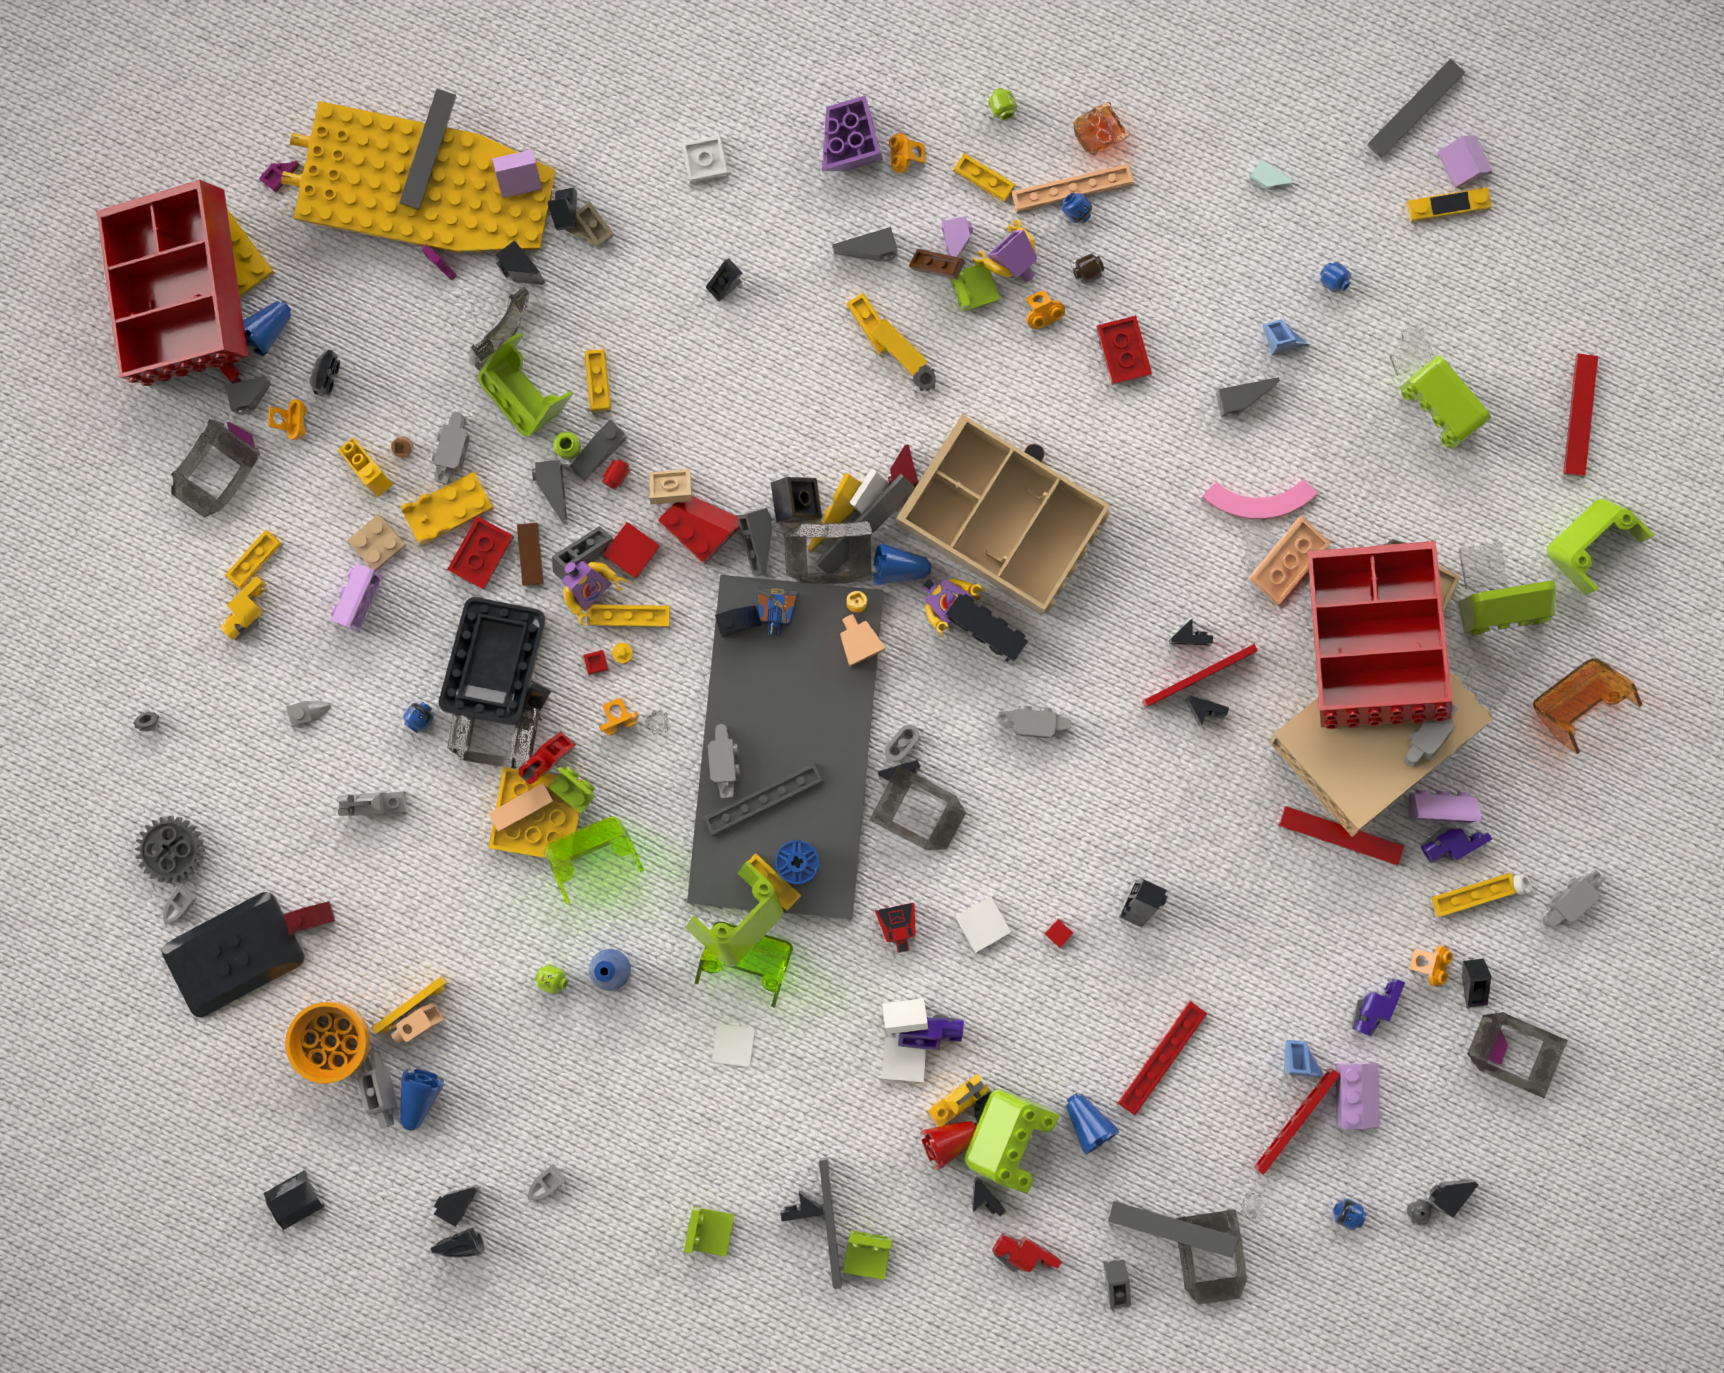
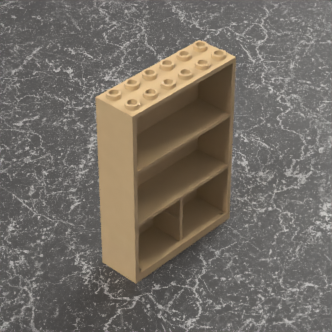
[896,414,1111,615]
[1269,671,1493,837]

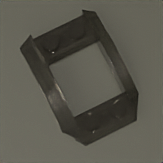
[469,287,530,371]
[171,419,260,518]
[784,520,874,584]
[447,707,542,769]
[869,765,966,851]
[1467,1012,1568,1098]
[1175,1210,1247,1305]

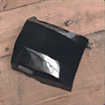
[309,350,340,396]
[264,1170,325,1230]
[430,1227,485,1258]

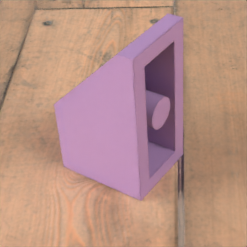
[941,216,973,257]

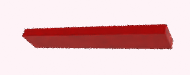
[1563,353,1598,477]
[1142,644,1258,708]
[1278,806,1404,866]
[1117,1001,1207,1116]
[1254,1068,1340,1175]

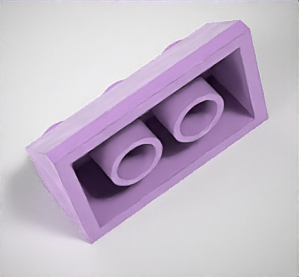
[331,564,383,632]
[1408,790,1482,823]
[1336,1063,1379,1129]

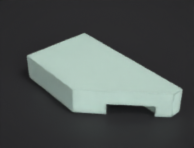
[1249,160,1293,189]

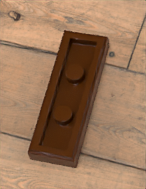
[909,249,966,280]
[517,523,544,586]

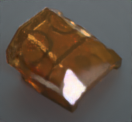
[1073,101,1131,156]

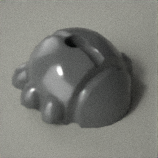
[913,366,936,391]
[133,711,159,731]
[1407,1199,1432,1226]

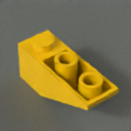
[338,437,394,497]

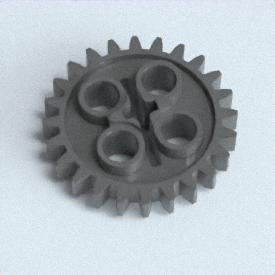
[135,816,205,883]

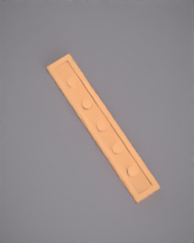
[1011,164,1134,213]

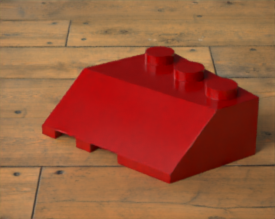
[658,496,740,565]

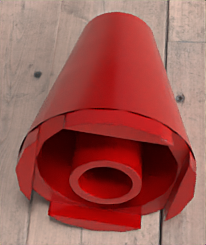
[920,1121,978,1170]

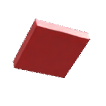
[603,522,661,579]

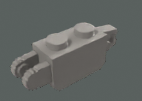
[432,411,470,485]
[1405,704,1458,767]
[998,706,1072,738]
[708,723,740,798]
[1542,870,1605,927]
[357,1052,398,1128]

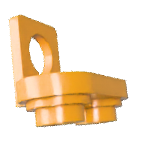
[889,133,926,174]
[1026,290,1065,329]
[268,399,307,440]
[599,698,639,736]
[1410,945,1453,987]

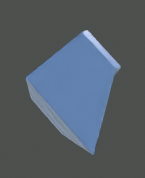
[1263,319,1310,355]
[1283,1040,1324,1077]

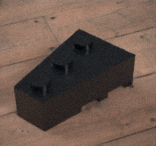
[1119,879,1168,928]

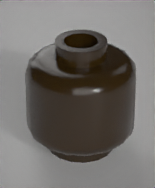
[1073,254,1104,284]

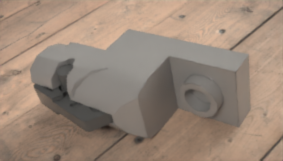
[337,791,406,816]

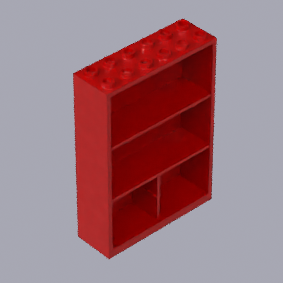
[96,179,248,386]
[1308,541,1452,729]

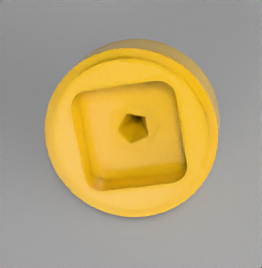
[846,591,867,612]
[612,643,633,664]

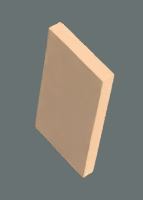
[1248,516,1331,605]

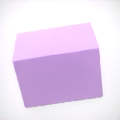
[1438,135,1492,188]
[492,150,542,199]

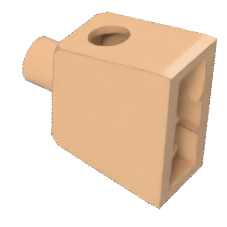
[840,614,885,667]
[391,1002,444,1044]

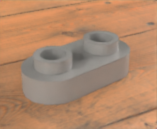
[885,725,919,762]

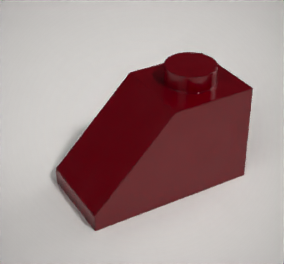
[887,444,918,488]
[284,901,336,934]

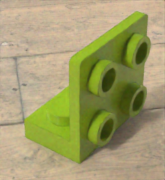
[949,264,1000,313]
[549,766,597,814]
[684,1206,734,1256]
[843,1230,892,1280]

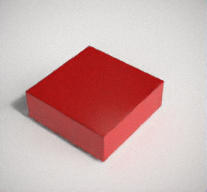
[583,650,609,675]
[1044,919,1074,948]

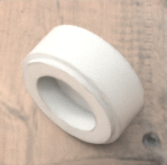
[1513,874,1532,895]

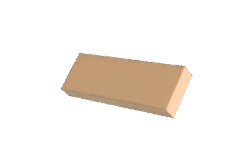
[488,783,554,832]

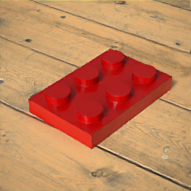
[1096,315,1152,385]
[447,516,514,590]

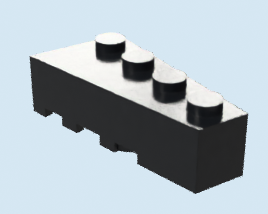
[944,594,1028,664]

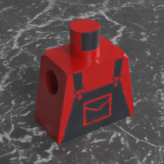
[875,902,916,953]

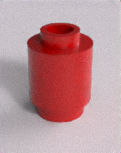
[602,459,630,490]

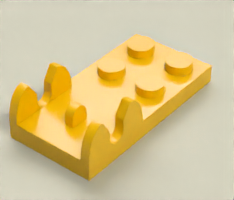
[400,471,494,546]

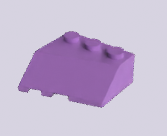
[822,96,883,171]

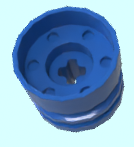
[775,840,820,884]

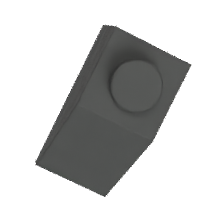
[225,376,271,415]
[1103,1260,1131,1309]

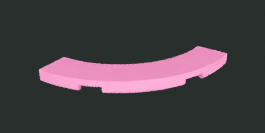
[1201,479,1318,519]

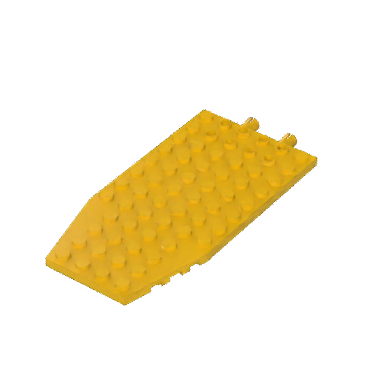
[282,101,556,253]

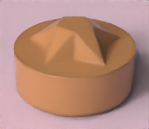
[391,436,413,458]

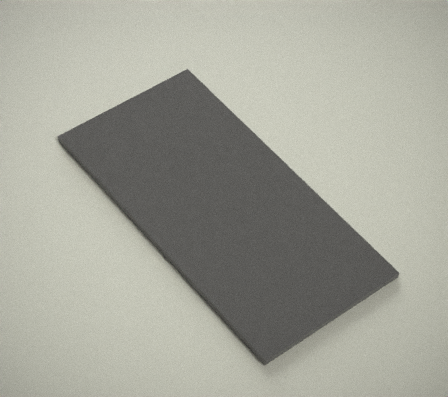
[687,575,884,919]

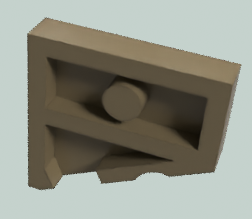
[564,202,615,247]

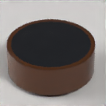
[1024,444,1044,462]

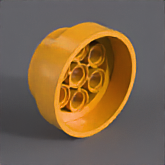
[285,1001,370,1084]

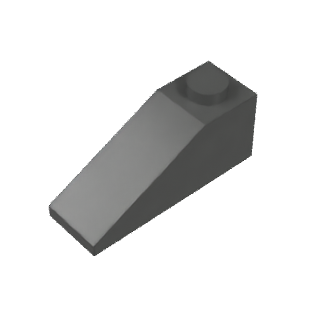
[832,227,898,262]
[1216,377,1280,419]
[570,419,627,481]
[532,460,568,524]
[737,508,773,575]
[552,526,613,580]

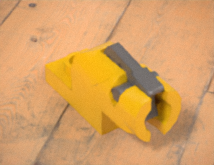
[220,576,267,641]
[927,1073,990,1126]

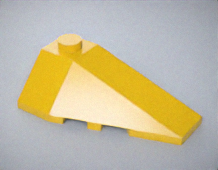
[807,473,862,553]

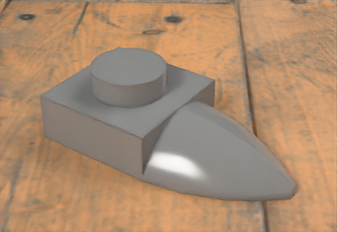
[286,700,331,727]
[163,884,197,924]
[528,1164,566,1200]

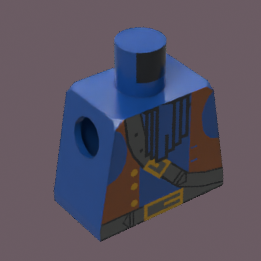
[758,587,798,636]

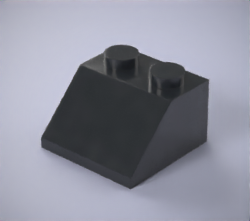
[495,240,545,285]
[770,477,822,523]

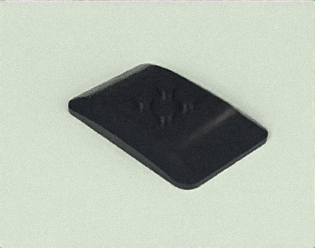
[439,597,545,725]
[162,892,305,1018]

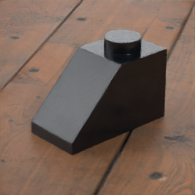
[715,605,761,637]
[1462,958,1491,1008]
[1428,1179,1479,1218]
[434,1184,480,1227]

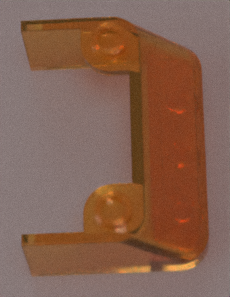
[1533,658,1642,754]

